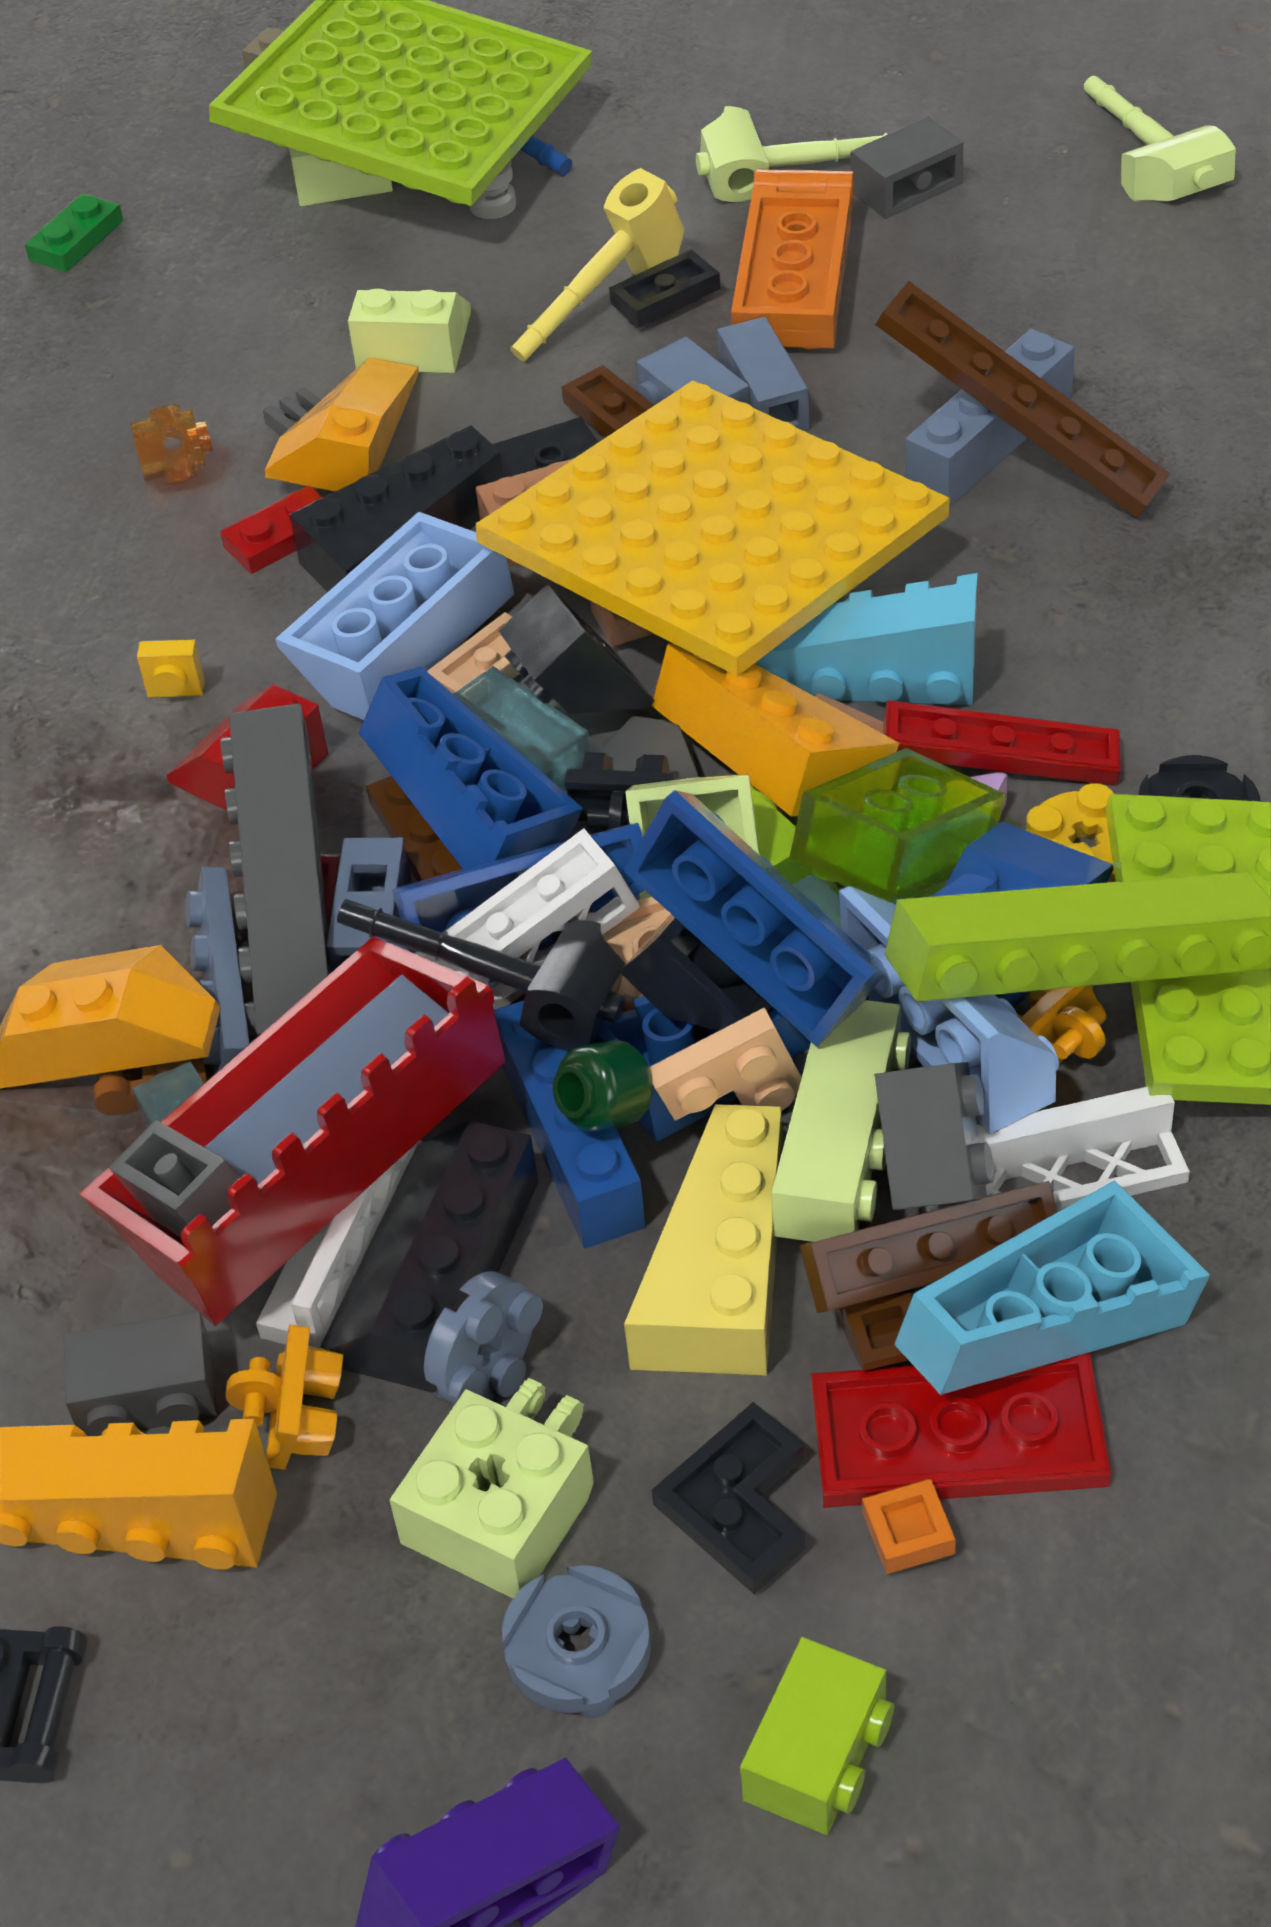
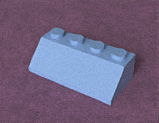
[275,512,514,720]
[839,886,1059,1134]

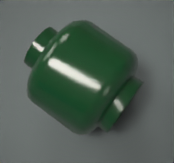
[553,1041,653,1132]

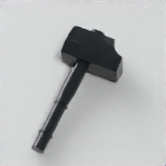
[337,899,625,1050]

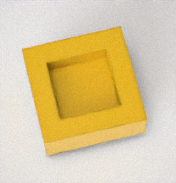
[137,640,205,698]

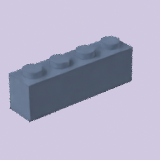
[905,328,1075,508]
[204,975,449,1185]

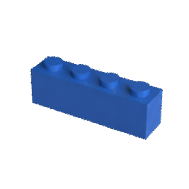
[494,1000,646,1249]

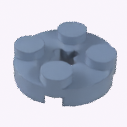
[424,1271,543,1407]
[502,1565,651,1718]

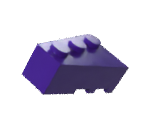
[355,1757,620,1927]

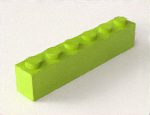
[884,871,1271,1002]

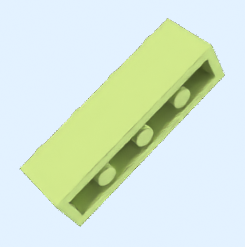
[772,1000,911,1242]

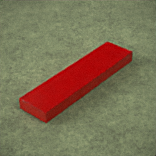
[883,700,1121,786]

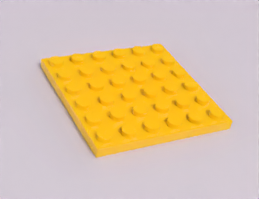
[476,380,950,676]

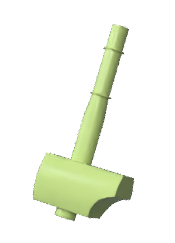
[1084,76,1236,202]
[696,106,888,202]

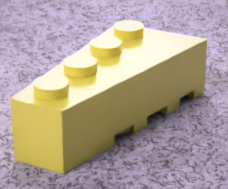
[624,1104,783,1376]

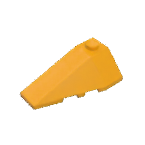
[265,357,419,492]

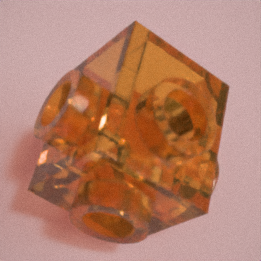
[130,404,213,484]

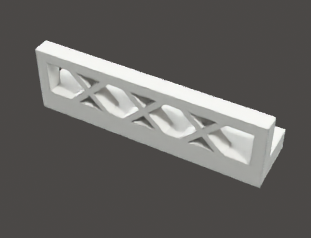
[415,829,640,1010]
[921,1086,1190,1213]
[256,1140,422,1348]

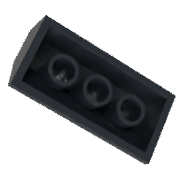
[319,1120,538,1393]

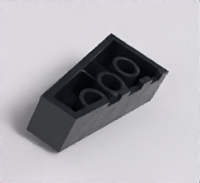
[289,425,504,592]

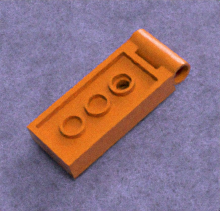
[731,169,854,350]

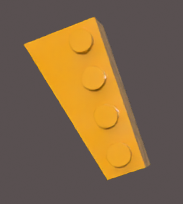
[651,643,899,817]
[0,1418,277,1570]

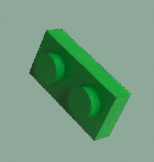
[25,193,123,272]

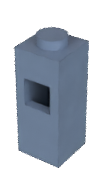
[717,317,809,431]
[327,837,411,972]

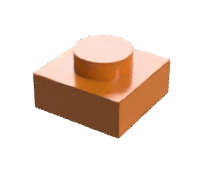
[862,1479,956,1575]

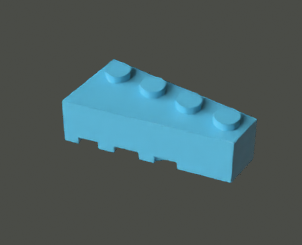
[755,573,978,705]
[894,1180,1210,1395]

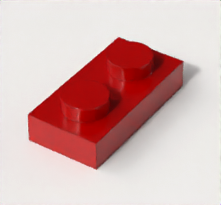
[220,486,323,574]

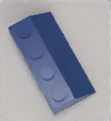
[624,790,887,1047]

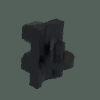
[564,752,674,830]

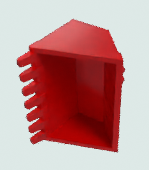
[79,936,506,1326]

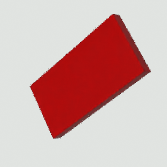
[811,1353,1111,1508]

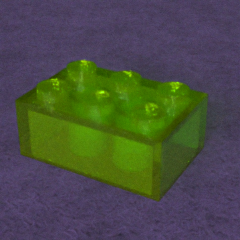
[789,748,1006,904]

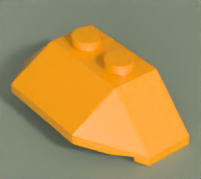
[0,945,221,1089]

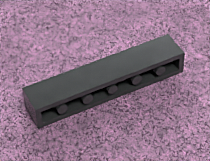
[221,704,332,1040]

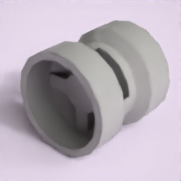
[469,161,516,219]

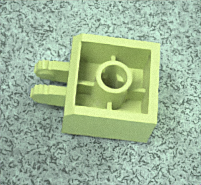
[389,1378,594,1598]

